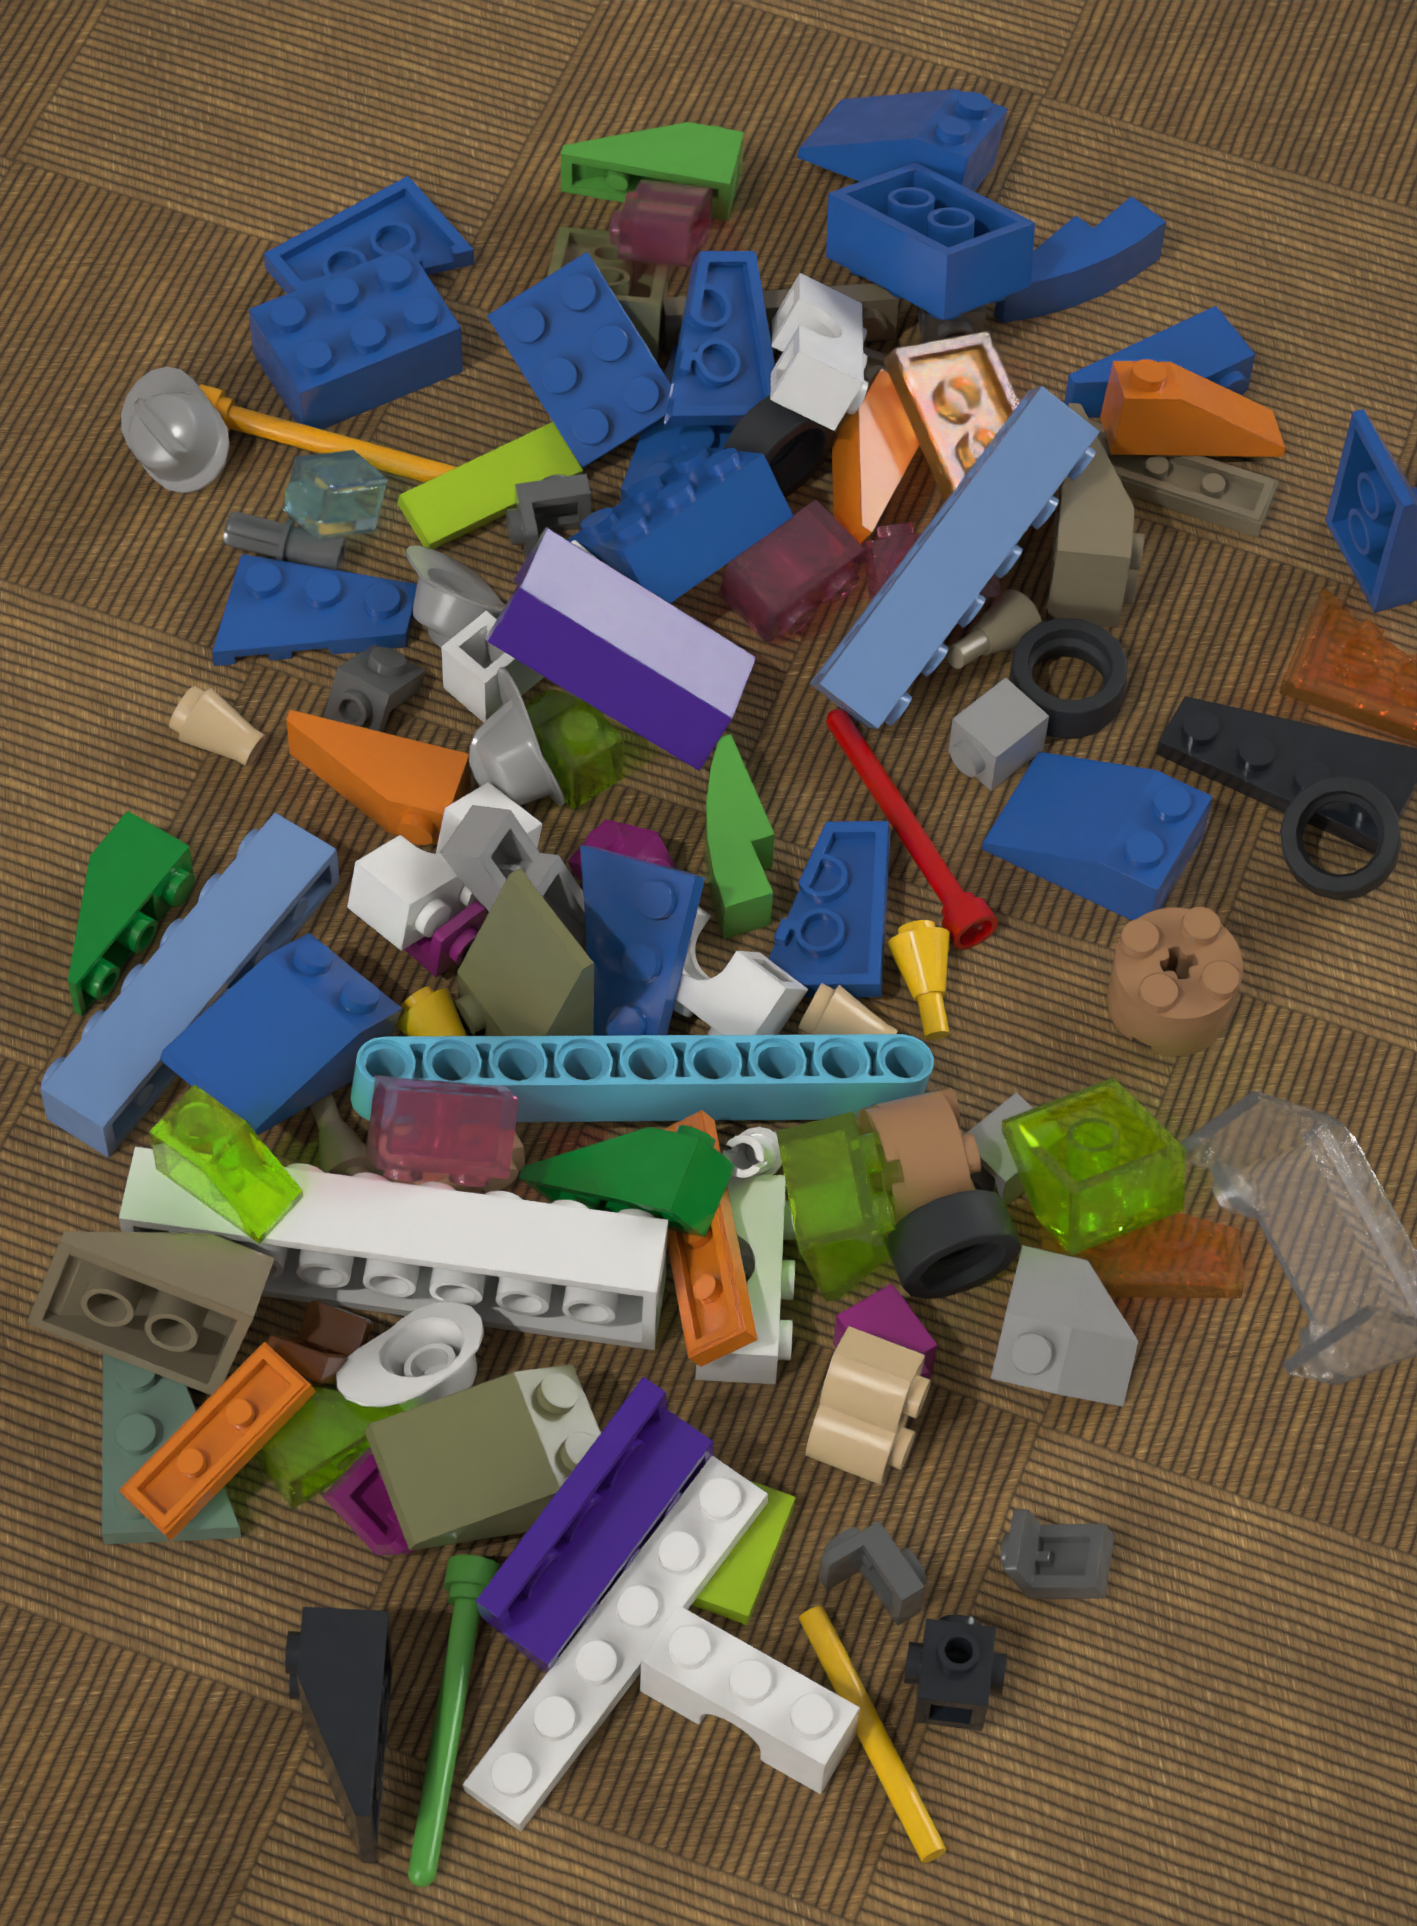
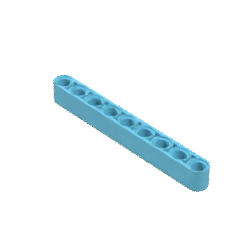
[350,1034,934,1123]

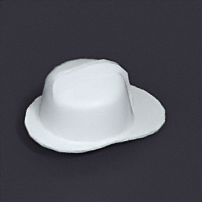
[336,1301,484,1411]

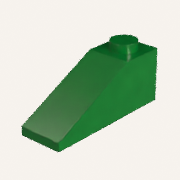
[519,1125,735,1238]

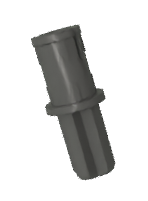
[223,511,347,571]

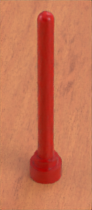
[826,709,998,950]

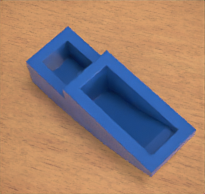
[994,196,1166,323]

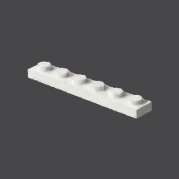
[463,1456,768,1832]

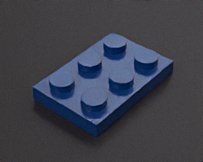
[487,251,671,469]

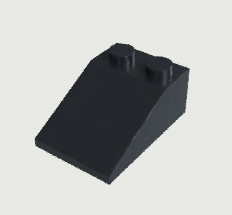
[285,1607,394,1864]

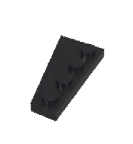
[1156,696,1417,854]

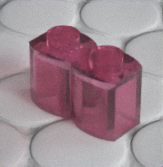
[610,180,713,268]

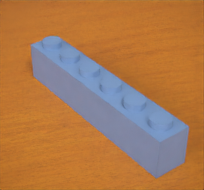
[809,386,1100,729]
[40,813,340,1158]

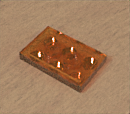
[883,331,1019,502]

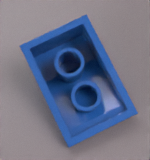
[797,89,1008,192]
[1325,409,1417,613]
[982,752,1213,921]
[160,933,402,1138]

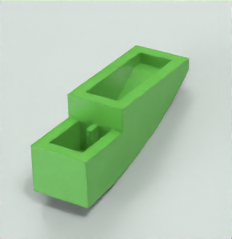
[705,734,775,939]

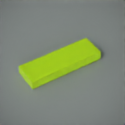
[397,422,583,549]

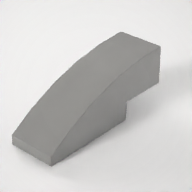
[440,805,587,954]

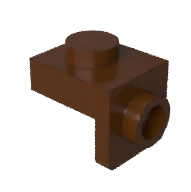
[267,1301,372,1392]

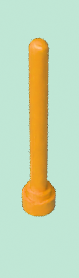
[199,384,457,483]

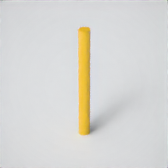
[799,1606,947,1863]

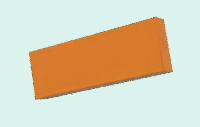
[118,1342,316,1541]

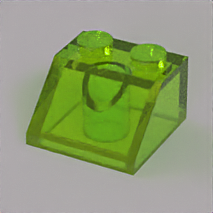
[1002,1077,1186,1255]
[776,1111,896,1302]

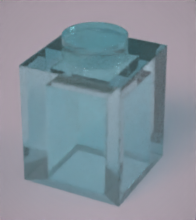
[283,450,387,539]

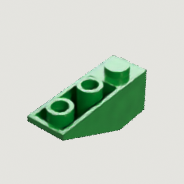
[68,810,195,1016]

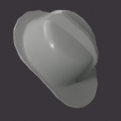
[121,367,230,493]
[405,545,505,647]
[469,667,565,806]

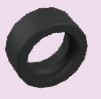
[724,395,836,497]
[1009,618,1127,739]
[1280,775,1402,900]
[886,1190,1021,1299]

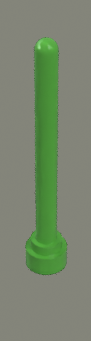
[408,1555,501,1887]

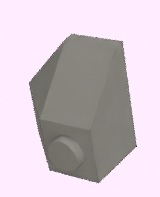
[991,1245,1138,1407]

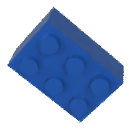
[826,162,1035,320]
[249,245,463,430]
[567,444,794,603]

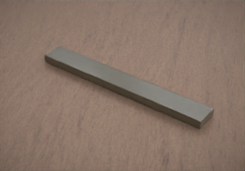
[863,347,1279,537]

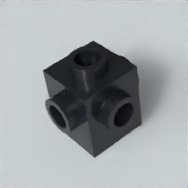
[904,1614,1006,1731]

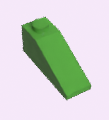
[561,122,744,221]

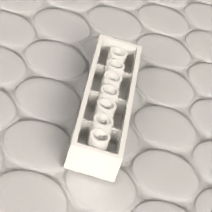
[119,1145,668,1350]

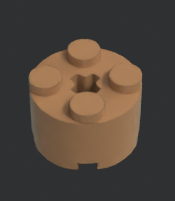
[1107,907,1243,1056]
[856,1087,981,1233]

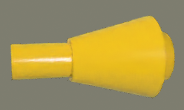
[887,920,950,1040]
[396,986,467,1036]

